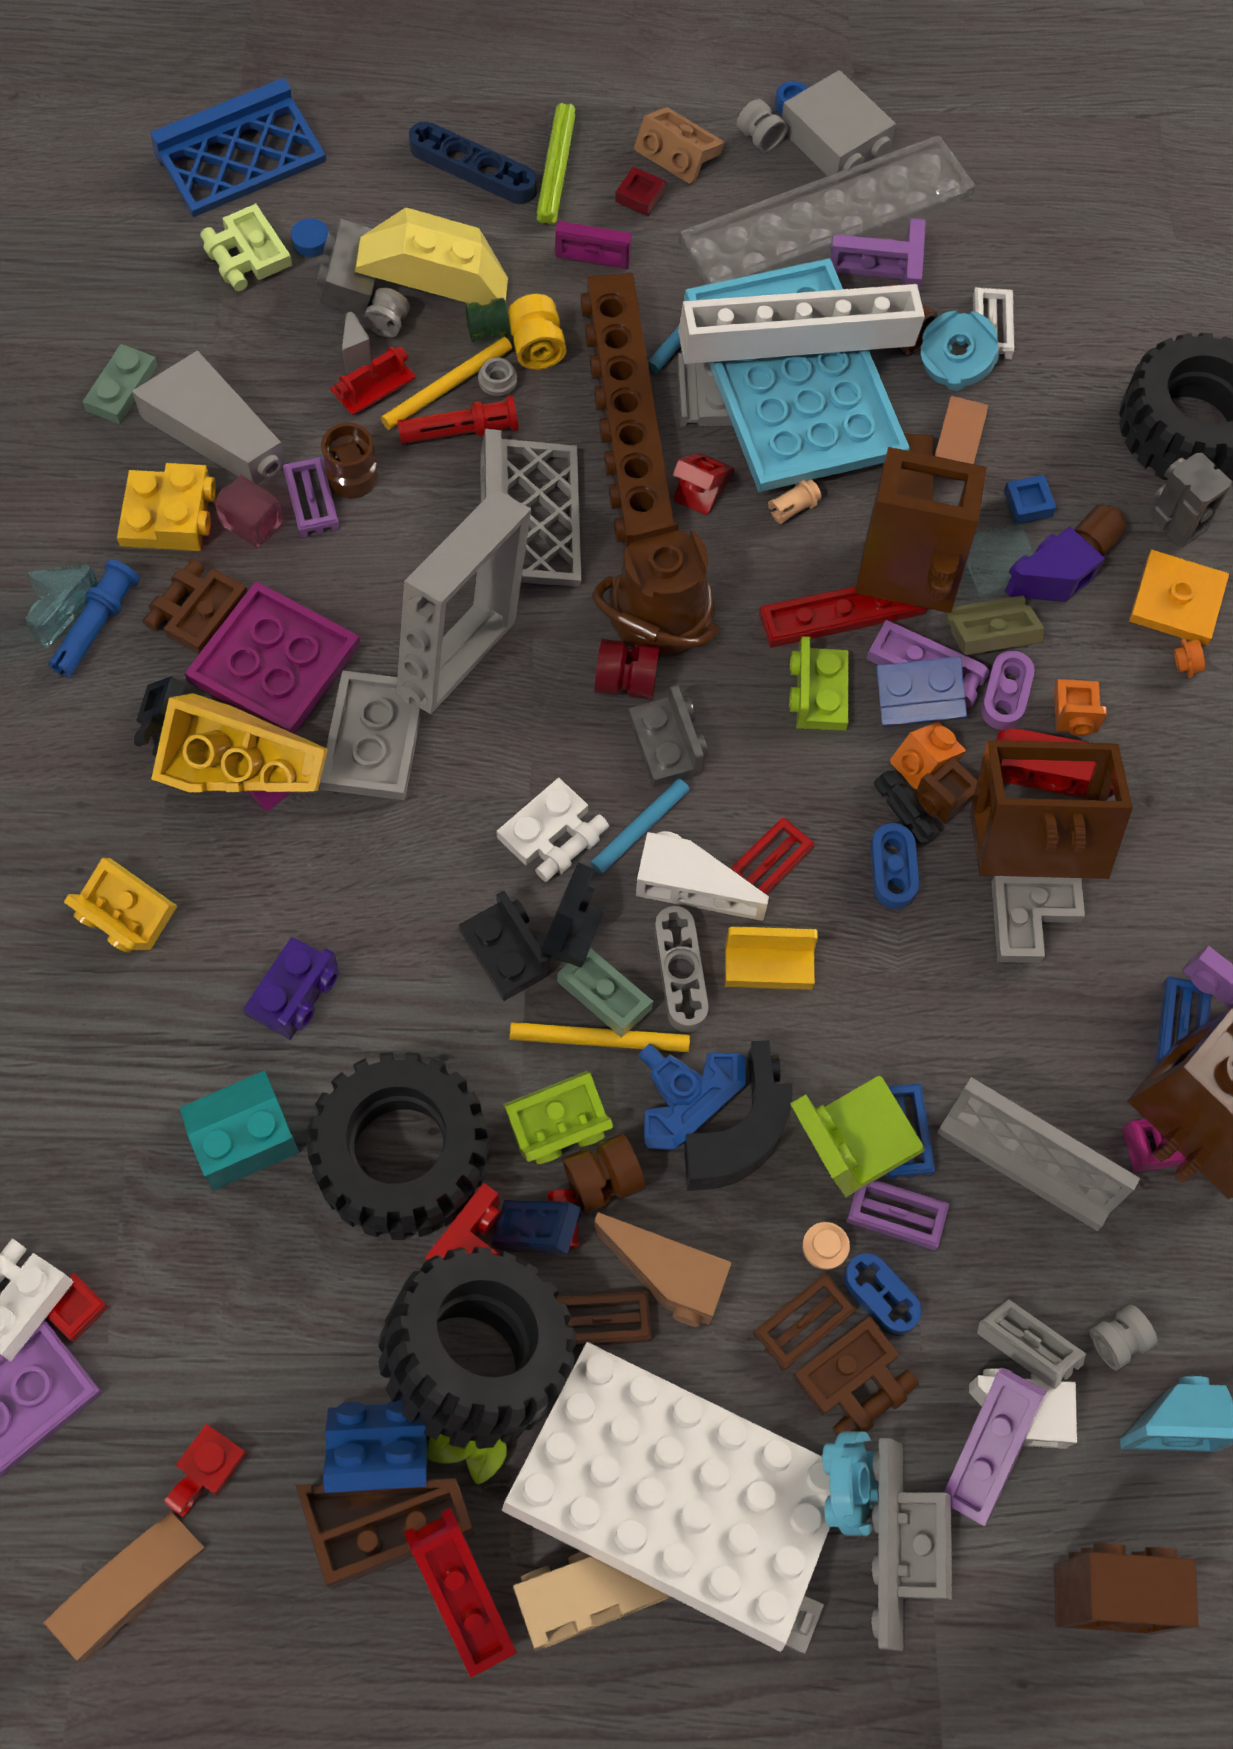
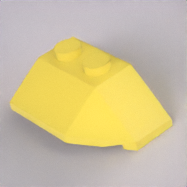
[355,207,508,313]

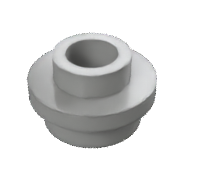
[478,358,517,396]

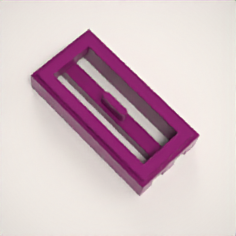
[555,221,632,269]

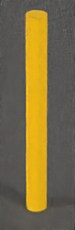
[381,337,512,430]
[510,1022,690,1053]

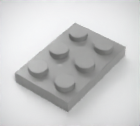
[319,670,422,800]

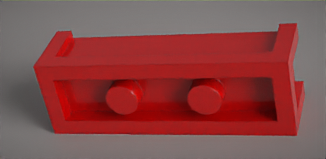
[404,1508,517,1678]

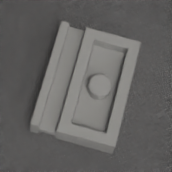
[677,353,733,426]

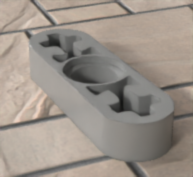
[654,906,709,1033]

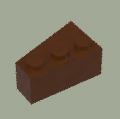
[296,1479,475,1589]

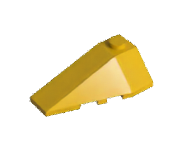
[151,693,328,792]

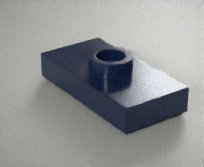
[491,1200,581,1254]

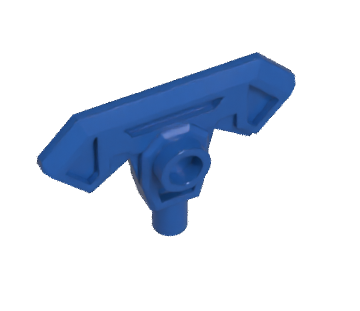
[638,1044,746,1150]

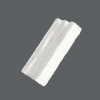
[973,288,1014,359]

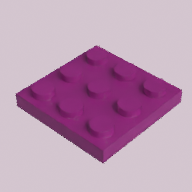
[184,581,361,734]

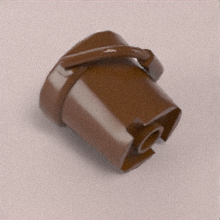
[592,522,720,656]

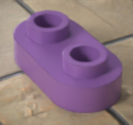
[981,651,1035,730]

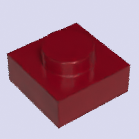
[615,166,666,216]

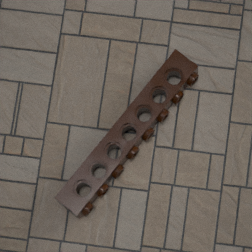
[581,273,674,551]

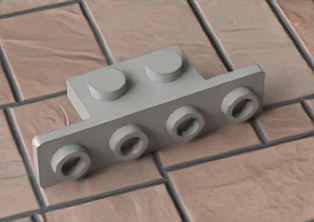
[872,1438,952,1652]

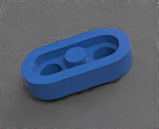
[870,823,919,909]

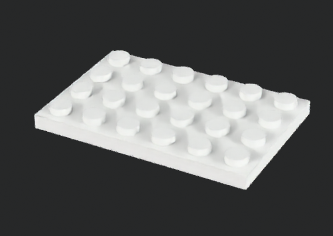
[502,1342,830,1652]

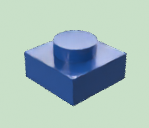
[1003,475,1057,524]

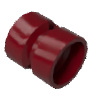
[594,639,660,700]

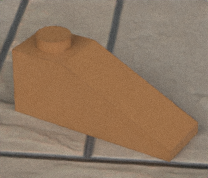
[594,1213,732,1327]

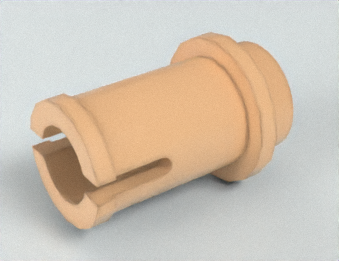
[768,479,821,524]

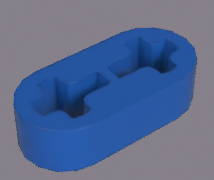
[843,1253,922,1336]

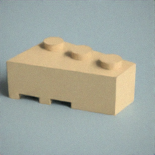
[513,1552,671,1652]

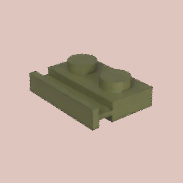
[945,595,1045,655]

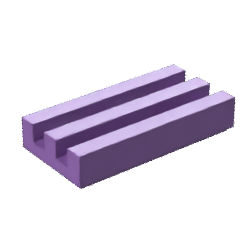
[283,457,340,538]
[846,1180,949,1251]

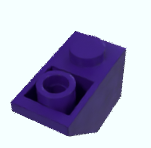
[1004,526,1105,602]

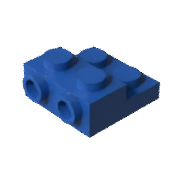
[323,1400,428,1493]

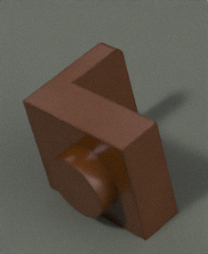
[915,758,978,824]

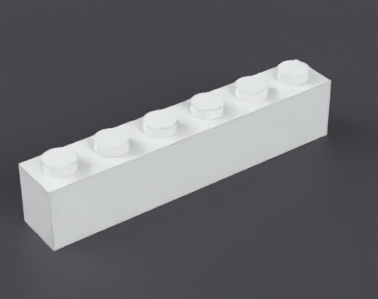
[678,284,925,364]

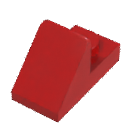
[673,452,734,515]
[425,1183,501,1261]

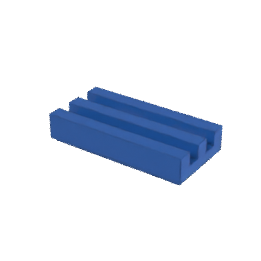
[1155,976,1212,1067]
[887,1083,935,1179]

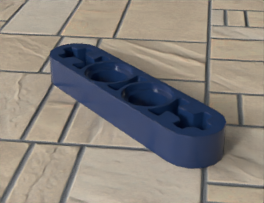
[409,122,537,204]

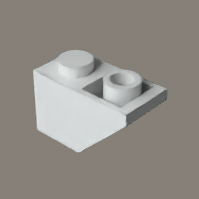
[969,1369,1077,1449]

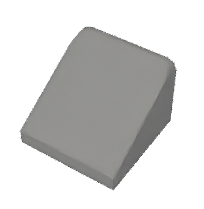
[342,311,372,373]

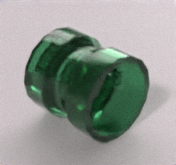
[465,298,510,343]

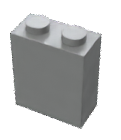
[782,70,896,184]

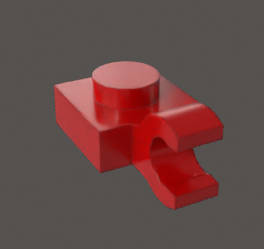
[163,1424,247,1518]

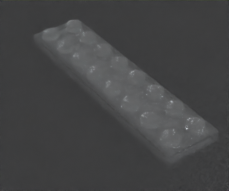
[679,135,976,285]

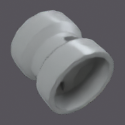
[737,99,788,153]
[1089,1304,1158,1371]

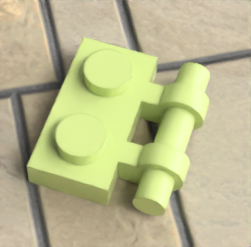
[200,204,292,291]

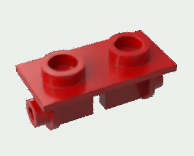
[330,346,416,416]

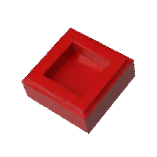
[47,1272,109,1343]

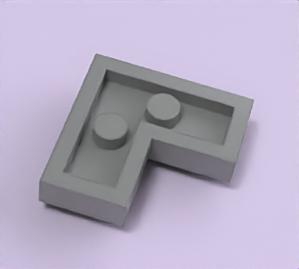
[991,876,1085,963]

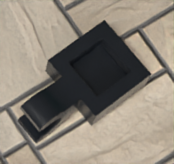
[134,676,185,756]

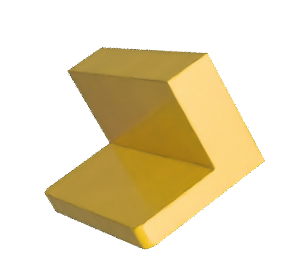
[725,927,818,990]

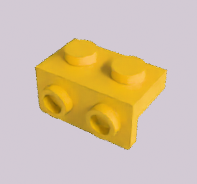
[64,858,177,953]

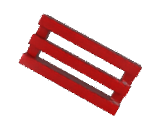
[730,817,815,896]

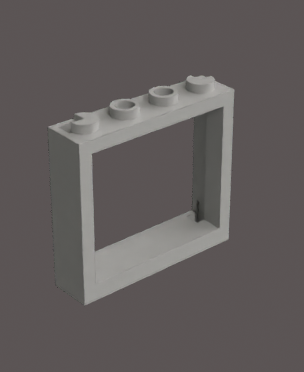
[396,489,531,714]

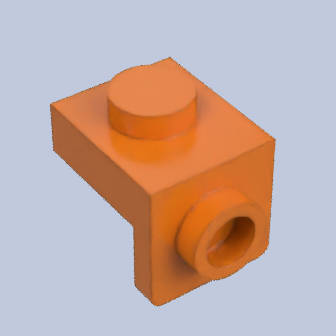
[1054,679,1107,736]
[890,721,966,789]

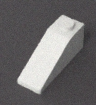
[636,831,769,921]

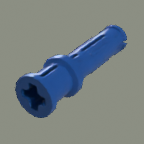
[48,559,140,678]

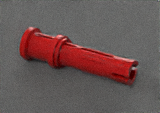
[397,395,519,445]

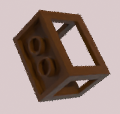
[855,447,987,613]
[970,740,1133,879]
[1127,1007,1233,1199]

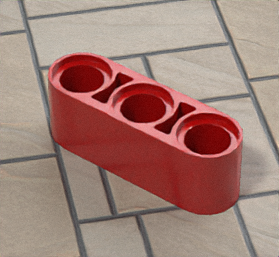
[996,728,1114,798]

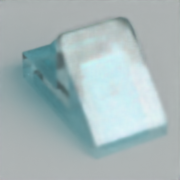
[24,564,98,648]

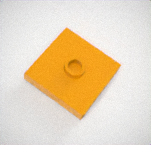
[1128,549,1229,646]

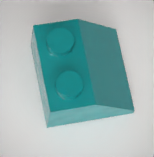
[179,1071,300,1191]

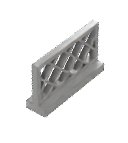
[480,429,581,587]
[937,1077,1140,1231]

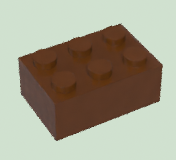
[1054,1543,1199,1634]

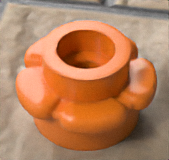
[1174,638,1206,678]

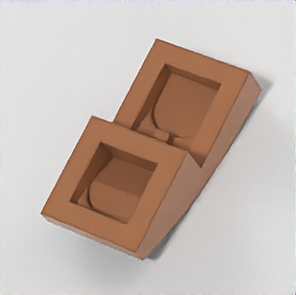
[935,396,989,464]

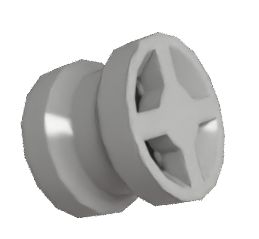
[363,288,410,338]

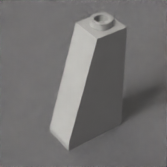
[132,350,286,486]

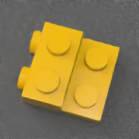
[117,463,216,551]

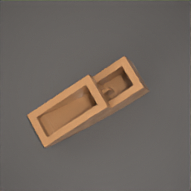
[43,1511,206,1663]

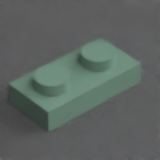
[83,344,158,424]
[557,948,653,1038]

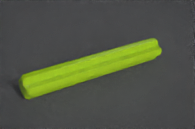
[537,103,575,225]

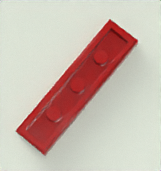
[759,586,927,648]

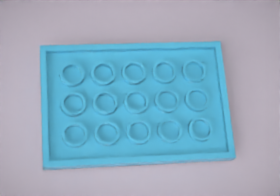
[684,258,910,492]

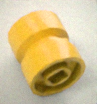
[507,294,566,370]

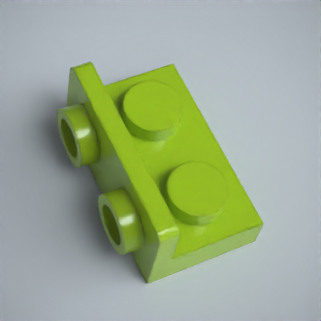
[789,636,848,731]

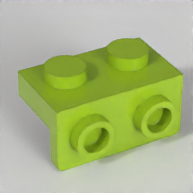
[503,1071,614,1164]

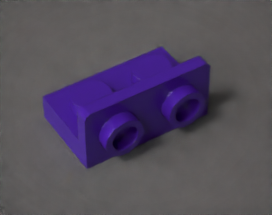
[243,936,339,1040]

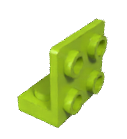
[790,1076,925,1197]

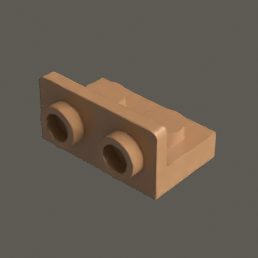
[634,107,725,184]

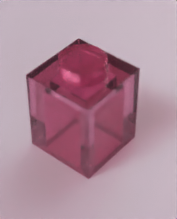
[214,475,283,549]

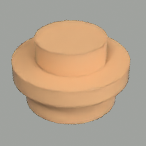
[802,1222,850,1270]

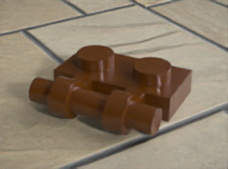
[143,560,248,654]
[793,1316,919,1437]

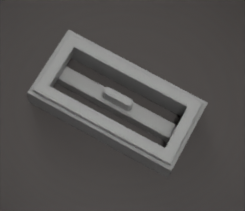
[977,1299,1086,1390]

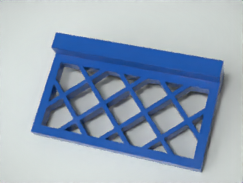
[150,78,326,217]

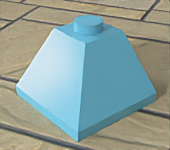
[1120,1376,1233,1452]

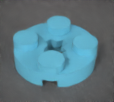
[921,310,999,391]
[822,1432,879,1536]

